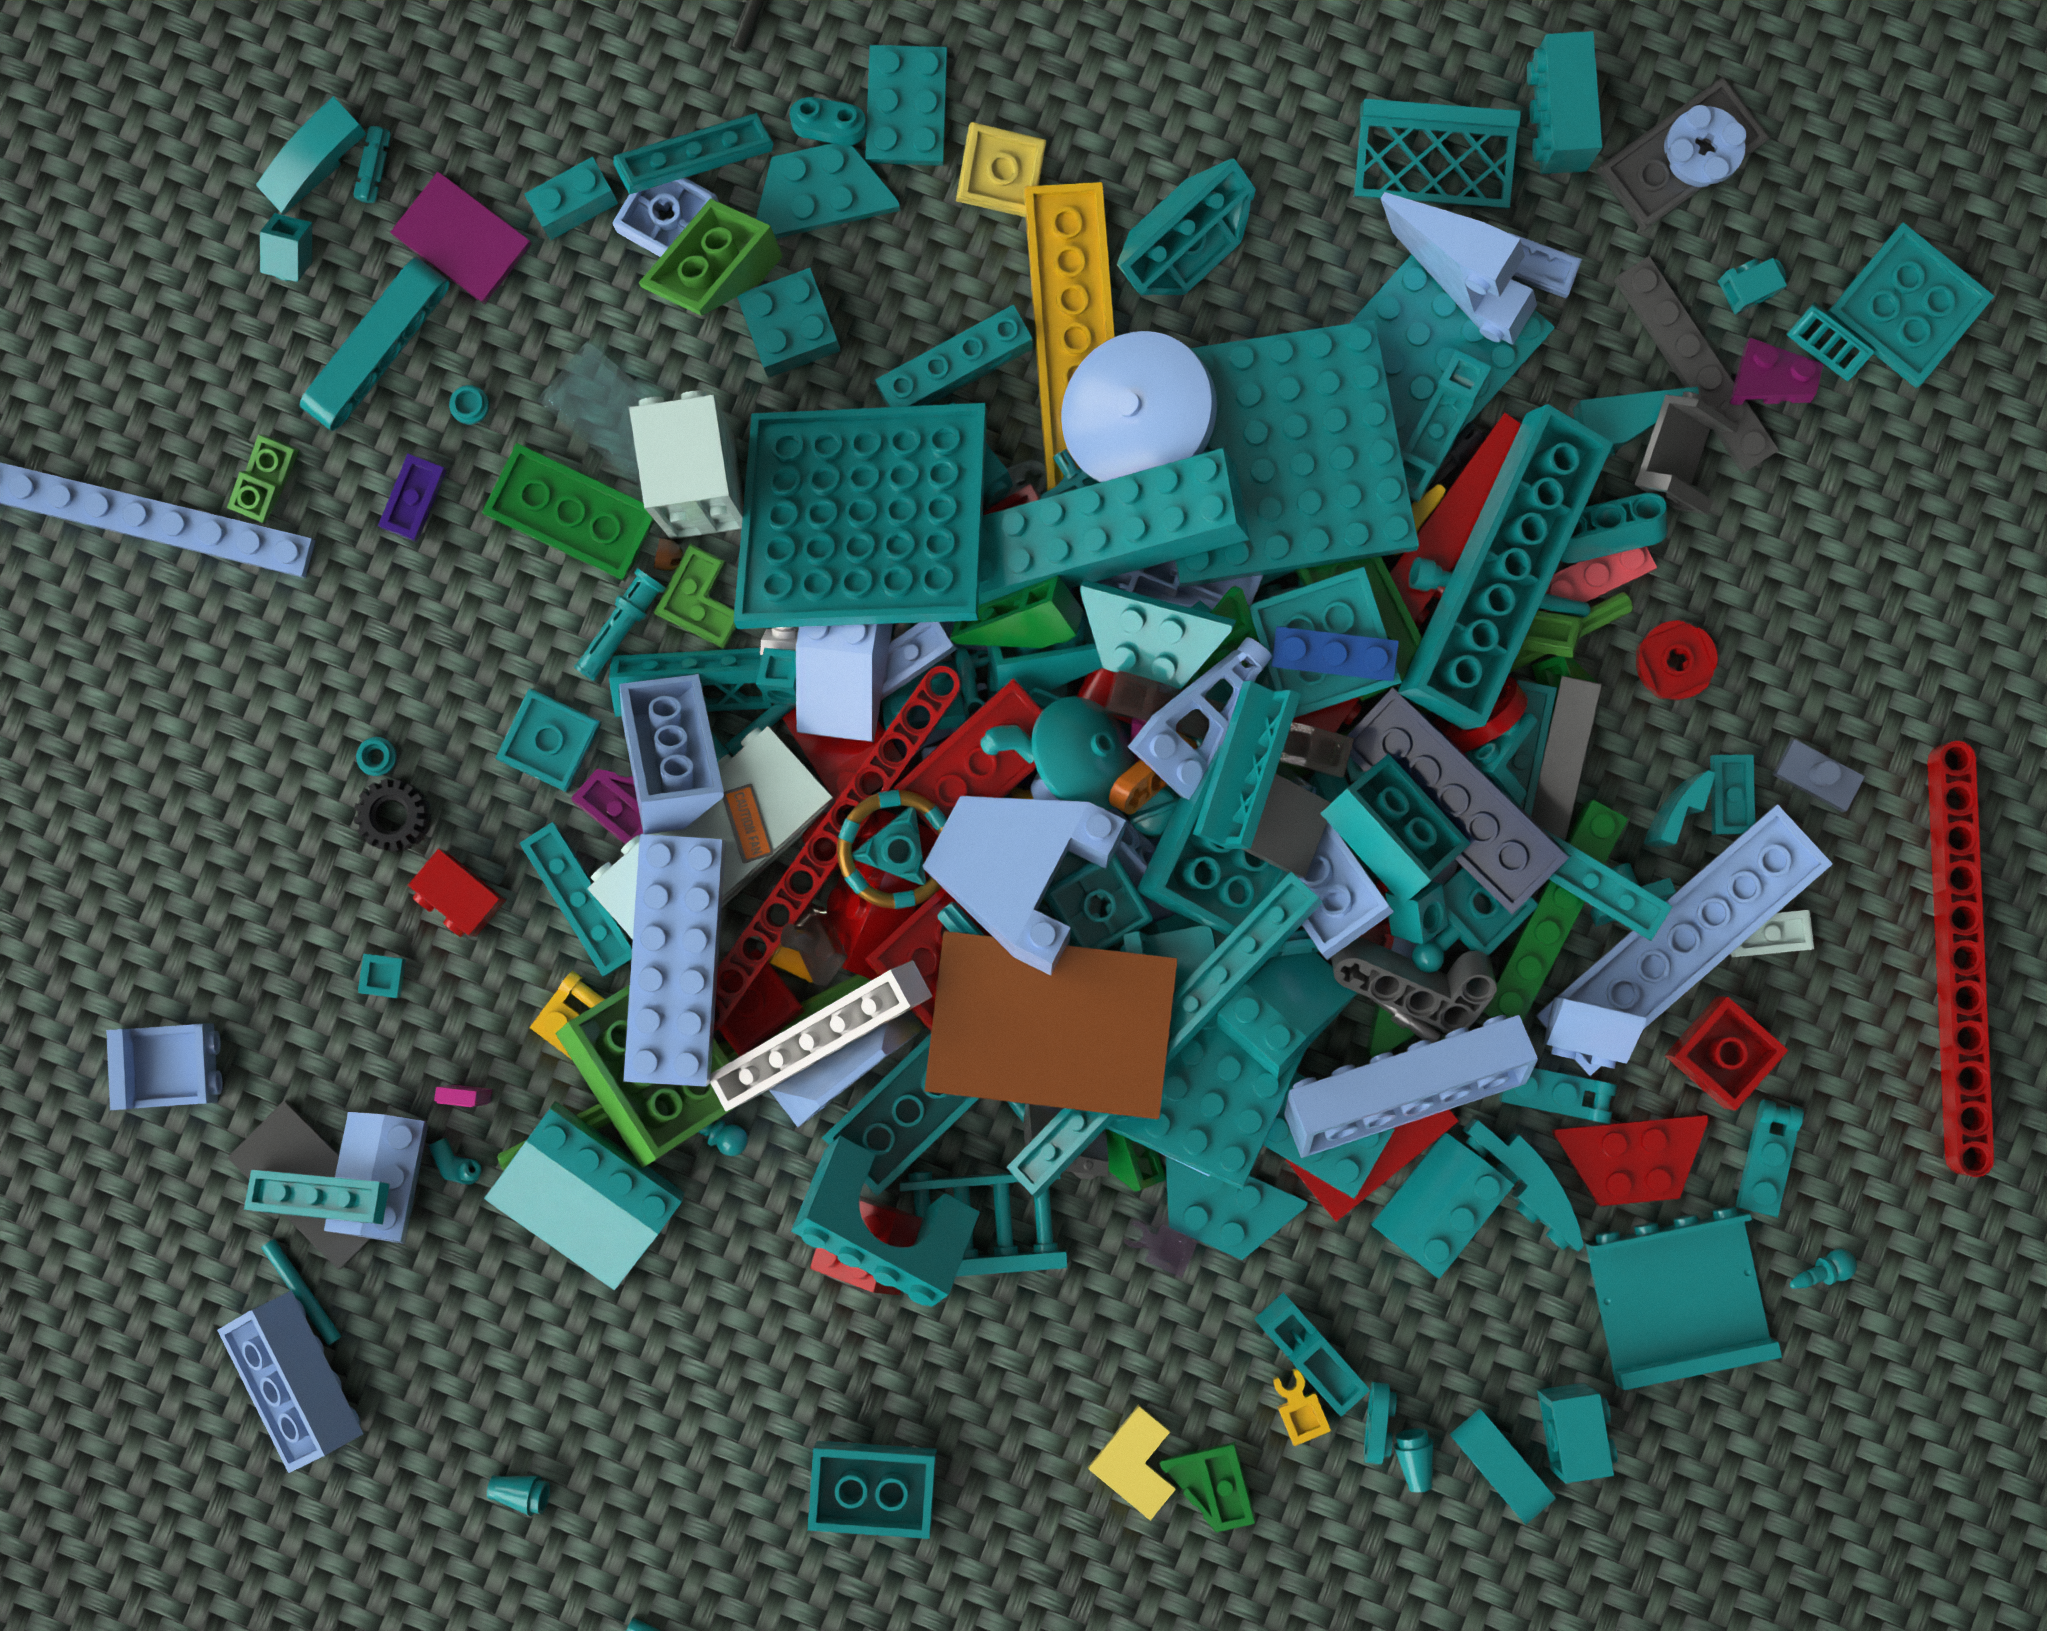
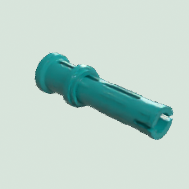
[574,568,666,681]

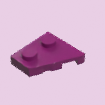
[571,769,643,845]

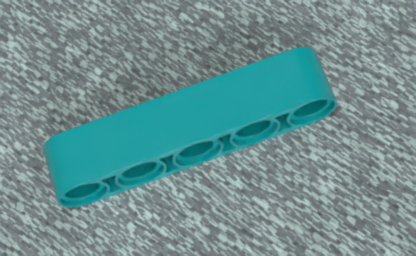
[299,257,450,431]

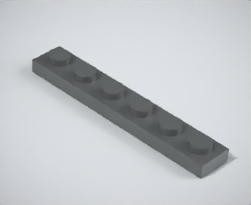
[1613,256,1779,474]

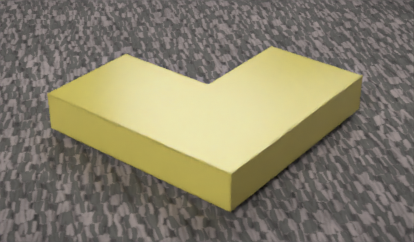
[1088,1404,1176,1521]

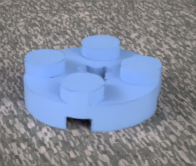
[1664,105,1746,187]

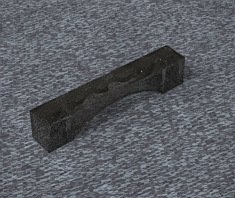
[1104,670,1354,778]

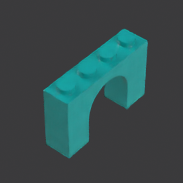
[791,1136,980,1307]

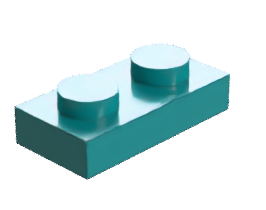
[1710,755,1755,835]

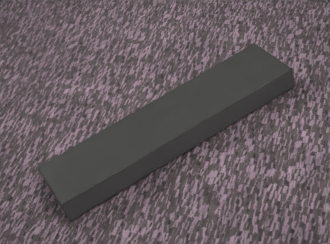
[1531,676,1603,840]

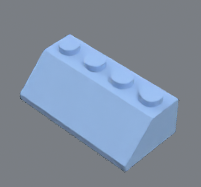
[619,674,724,834]
[217,1290,363,1473]

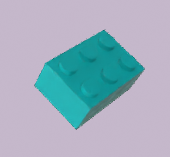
[1527,31,1602,174]
[1320,753,1471,905]
[807,1441,937,1539]

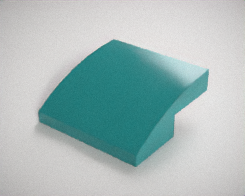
[1643,770,1716,849]

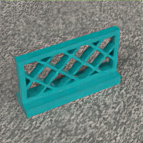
[1353,99,1521,209]

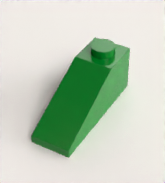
[950,575,1083,648]

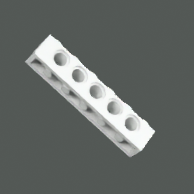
[710,960,933,1111]

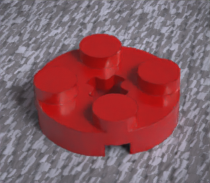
[1635,620,1718,701]

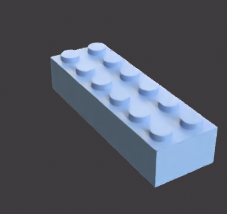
[623,834,726,1086]
[1284,1015,1538,1158]

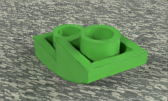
[227,434,299,523]

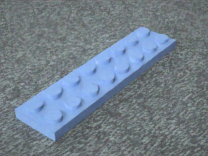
[1535,804,1832,1076]

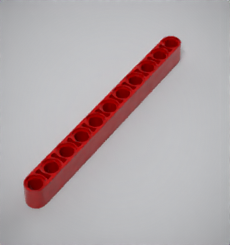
[714,666,962,1031]
[1927,741,1994,1177]

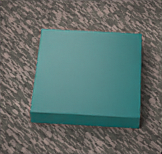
[495,688,602,793]

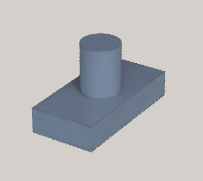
[1773,739,1865,812]

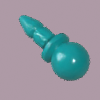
[697,1119,748,1156]
[1789,1249,1857,1289]

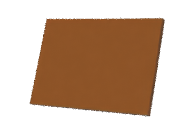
[924,931,1177,1119]

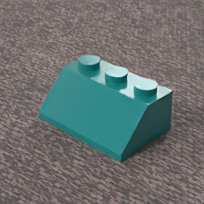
[1370,1132,1514,1279]

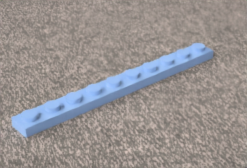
[0,462,315,578]

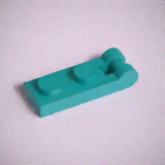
[1499,1068,1617,1124]
[1735,1099,1804,1218]

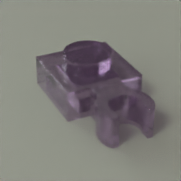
[1124,1220,1198,1278]

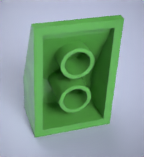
[639,198,783,316]

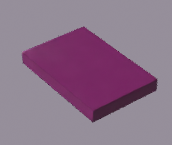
[390,172,532,305]

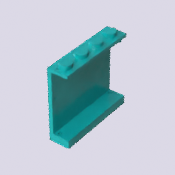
[1585,1206,1782,1390]

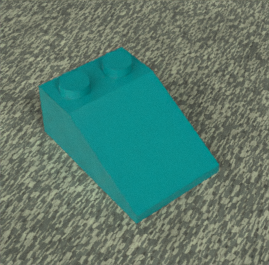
[1217,950,1358,1079]

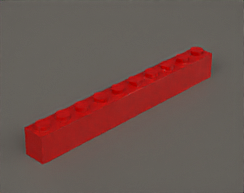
[1285,413,1521,762]

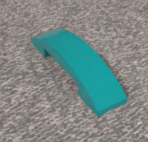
[1401,350,1492,503]

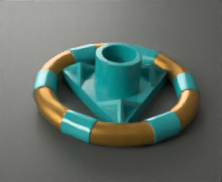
[837,789,948,909]

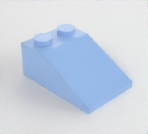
[796,623,893,742]
[1543,997,1647,1069]

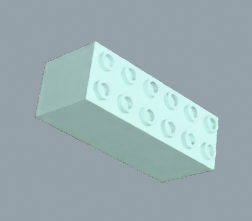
[629,390,744,540]
[587,726,836,939]

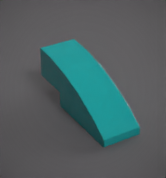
[256,96,366,215]
[1254,1292,1370,1417]

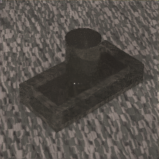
[780,903,848,987]

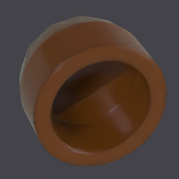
[653,538,683,571]

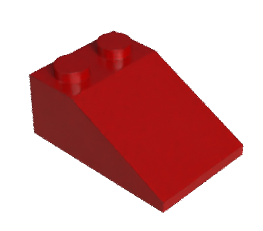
[782,707,911,815]

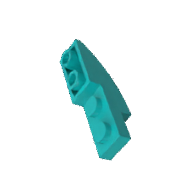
[1462,1118,1584,1252]

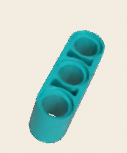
[1561,493,1668,563]
[1449,1408,1556,1525]

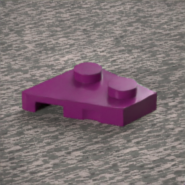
[1729,338,1824,405]

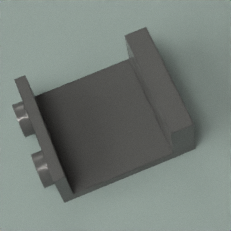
[1635,392,1739,515]

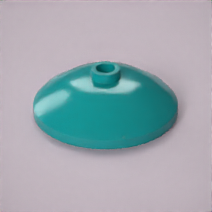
[1031,696,1135,811]

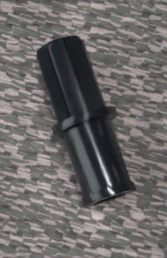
[1427,423,1485,491]

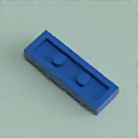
[1271,626,1399,681]

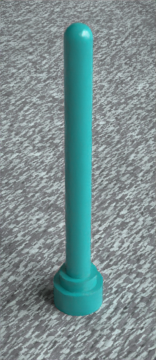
[1408,557,1591,618]

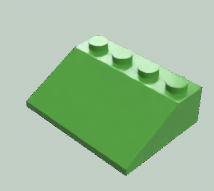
[555,985,736,1168]

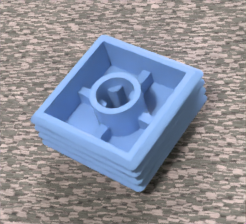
[613,178,719,257]

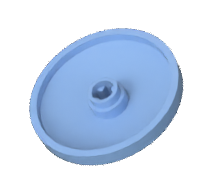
[1061,331,1217,483]

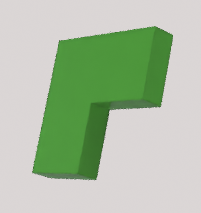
[654,544,736,650]

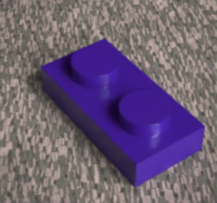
[378,453,447,543]

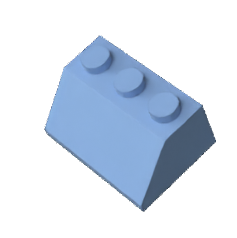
[324,1112,428,1244]

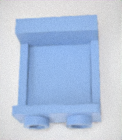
[106,1023,223,1110]

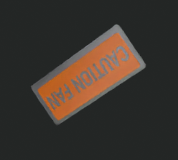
[723,784,773,864]

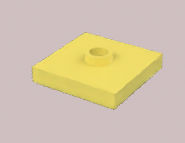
[956,122,1046,217]

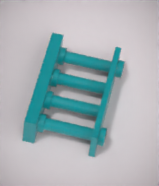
[900,1171,1067,1276]

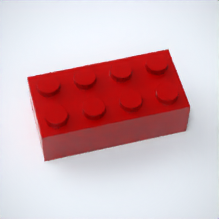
[809,809,938,980]

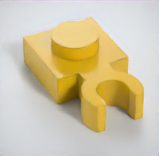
[1273,1368,1331,1446]

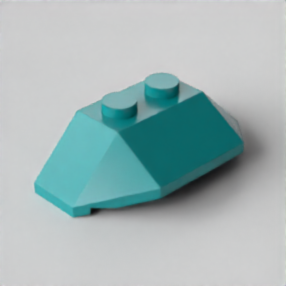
[1117,158,1256,295]

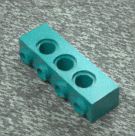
[875,304,1033,407]

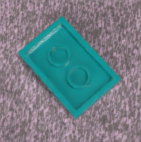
[865,45,948,166]
[1264,1072,1395,1199]

